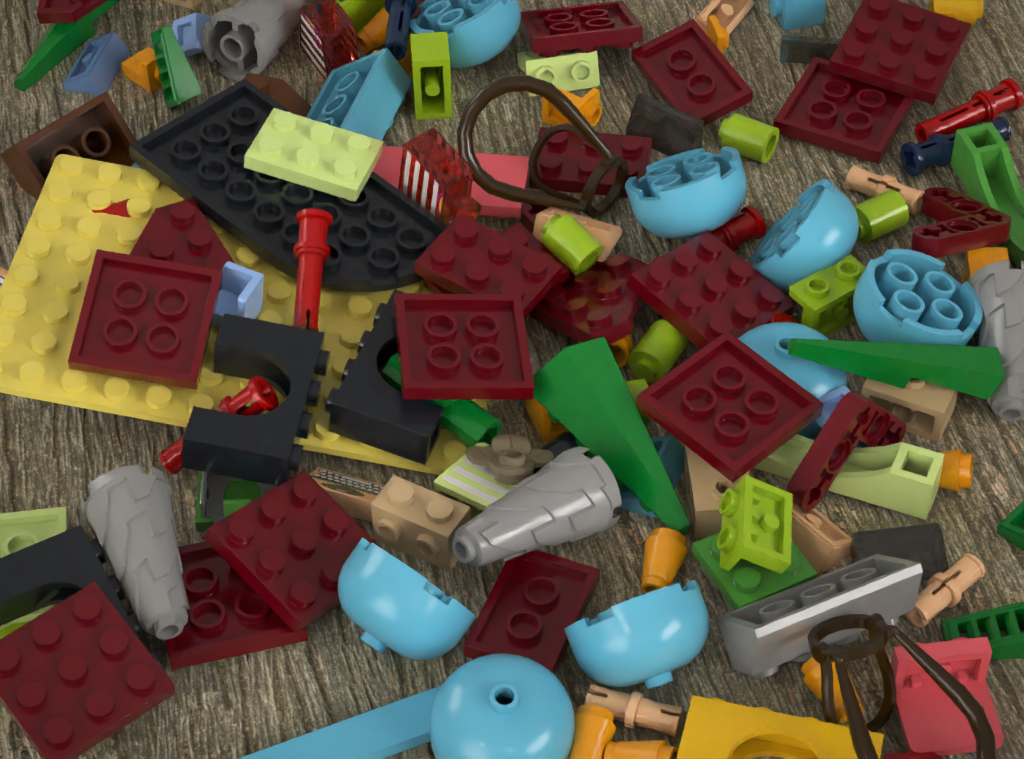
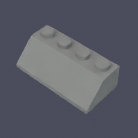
[717,554,923,679]

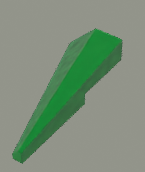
[14,0,120,92]
[533,336,690,536]
[787,338,1005,400]

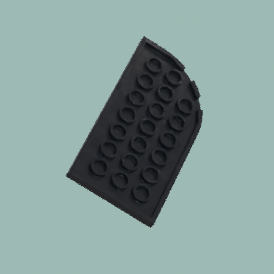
[129,78,448,292]

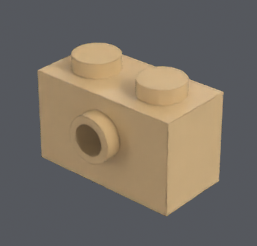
[861,377,958,442]

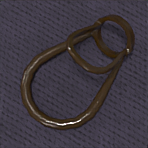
[457,75,629,219]
[807,613,996,759]

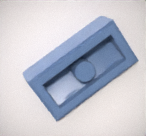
[62,32,129,95]

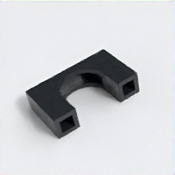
[325,289,444,465]
[182,313,330,486]
[0,525,162,668]

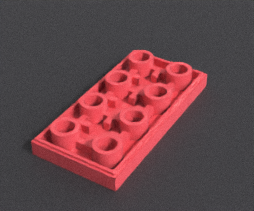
[373,146,529,219]

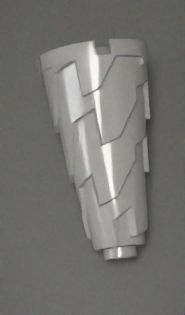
[202,0,314,81]
[969,260,1024,422]
[452,446,622,567]
[80,465,190,640]

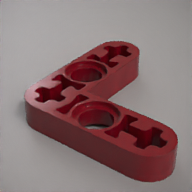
[911,187,1012,258]
[786,391,906,511]

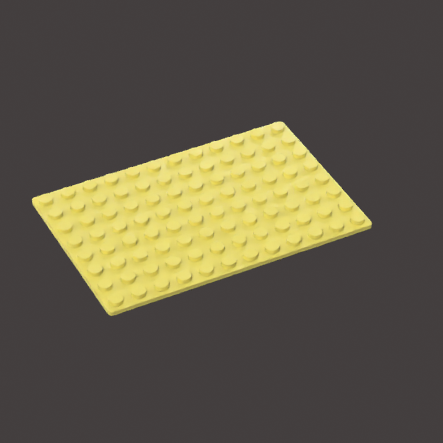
[0,154,488,475]

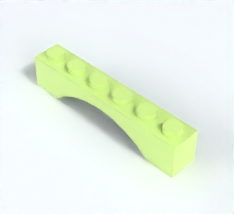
[677,434,945,520]

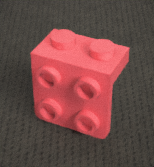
[891,637,1004,756]

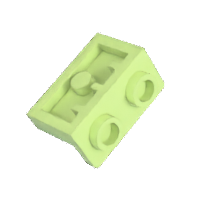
[517,49,600,97]

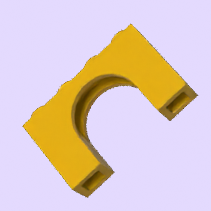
[676,695,884,759]

